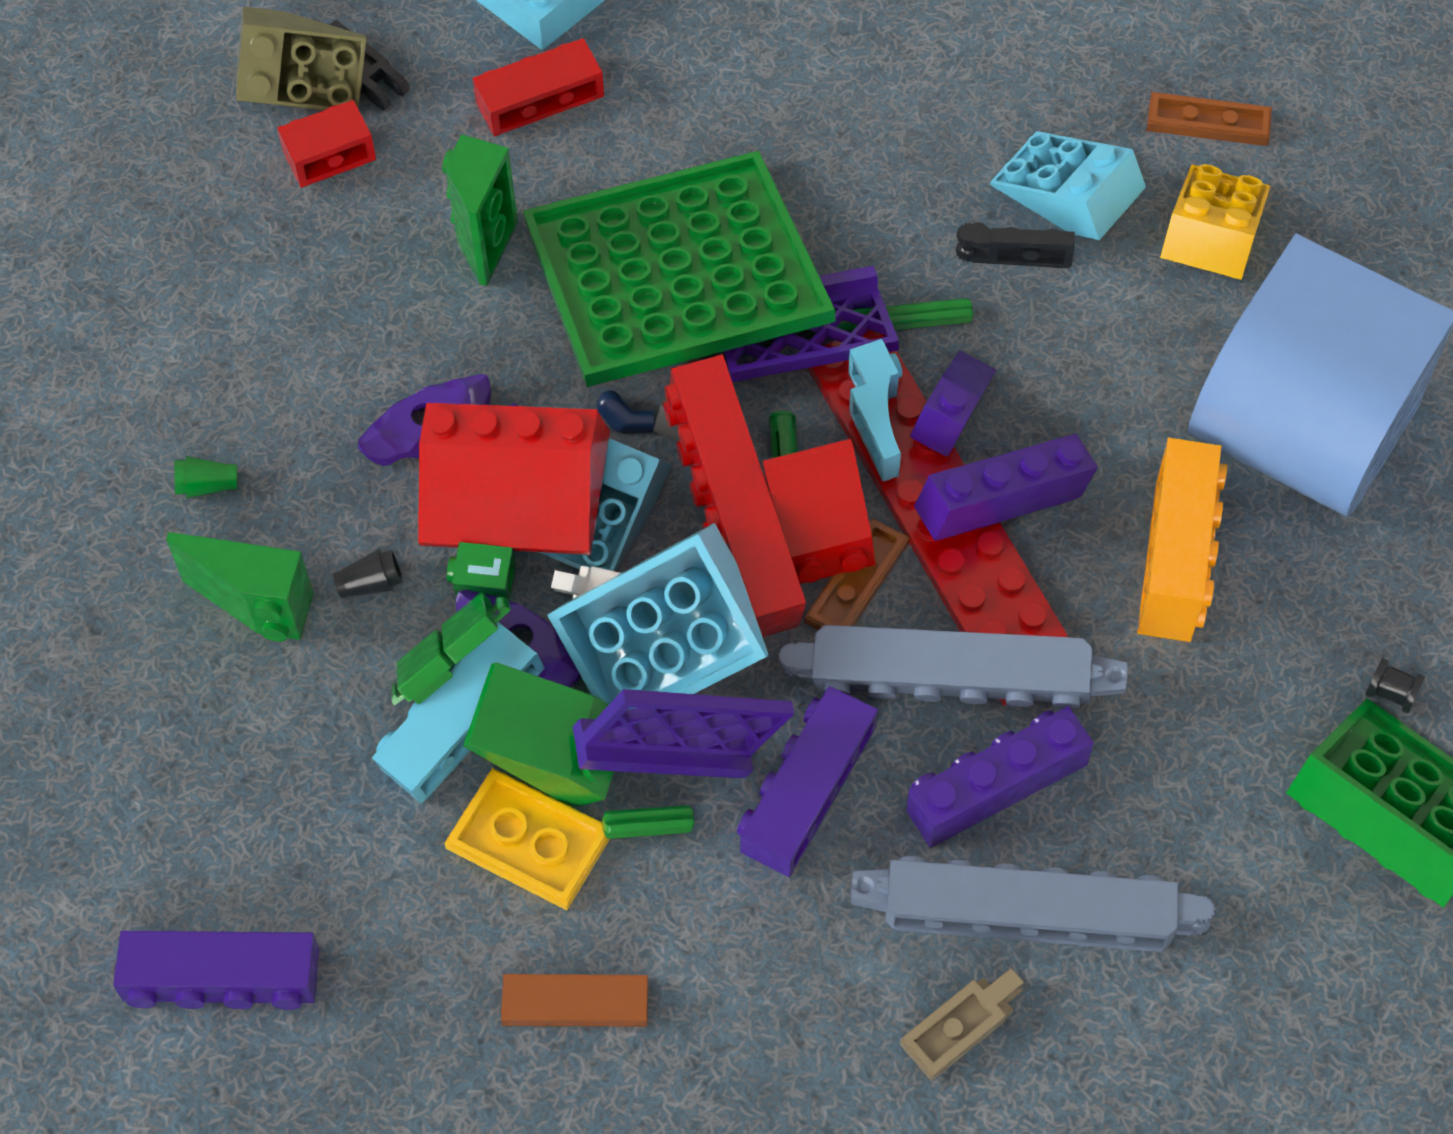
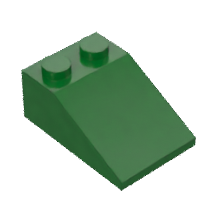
[166,532,314,642]
[463,662,614,808]

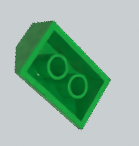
[442,134,518,286]

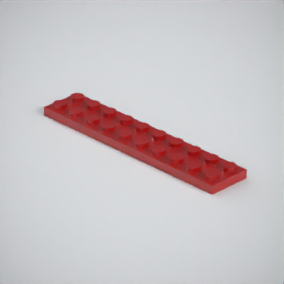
[808,330,1068,706]

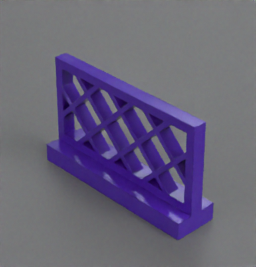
[722,266,899,382]
[573,689,795,778]

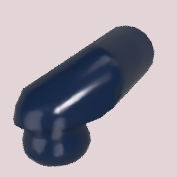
[596,390,655,433]

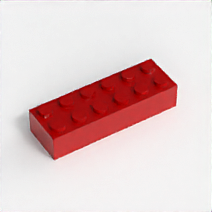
[663,354,806,637]

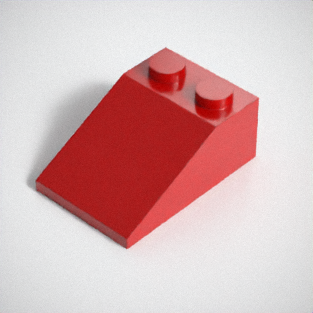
[763,439,876,584]

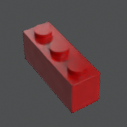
[472,38,604,137]

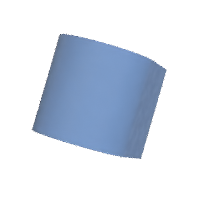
[1188,233,1453,517]

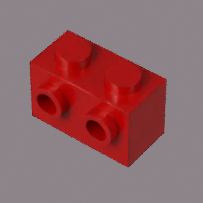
[277,100,376,188]

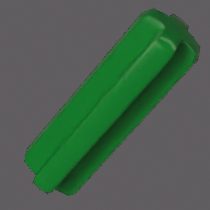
[602,805,694,839]

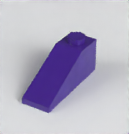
[909,350,997,457]

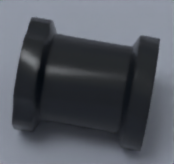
[1365,658,1425,713]

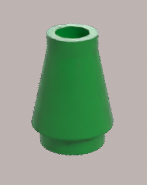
[174,456,237,499]

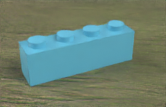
[372,622,545,804]

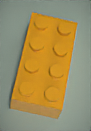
[1137,437,1227,642]

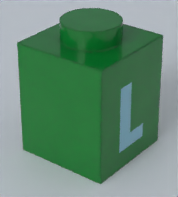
[447,542,517,601]

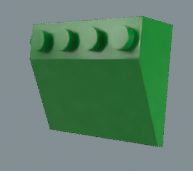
[1286,698,1453,908]

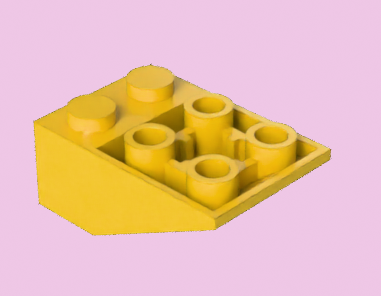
[1160,164,1271,280]

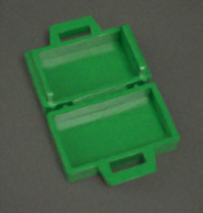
[392,592,511,706]

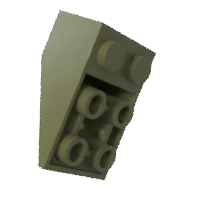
[236,6,367,110]

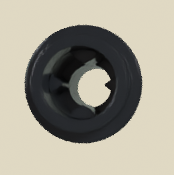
[333,549,403,598]

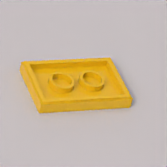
[444,768,610,910]

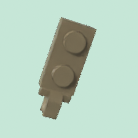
[900,968,1024,1082]

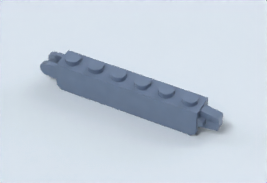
[778,625,1128,710]
[851,856,1216,952]

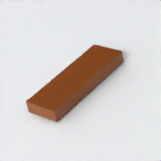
[1146,92,1272,146]
[804,518,909,630]
[501,974,648,1027]

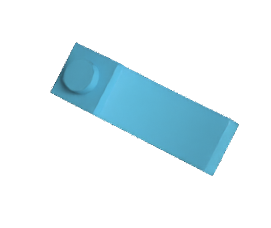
[848,339,902,481]

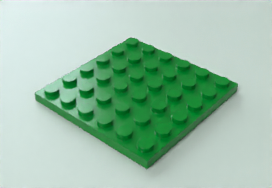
[523,151,836,387]

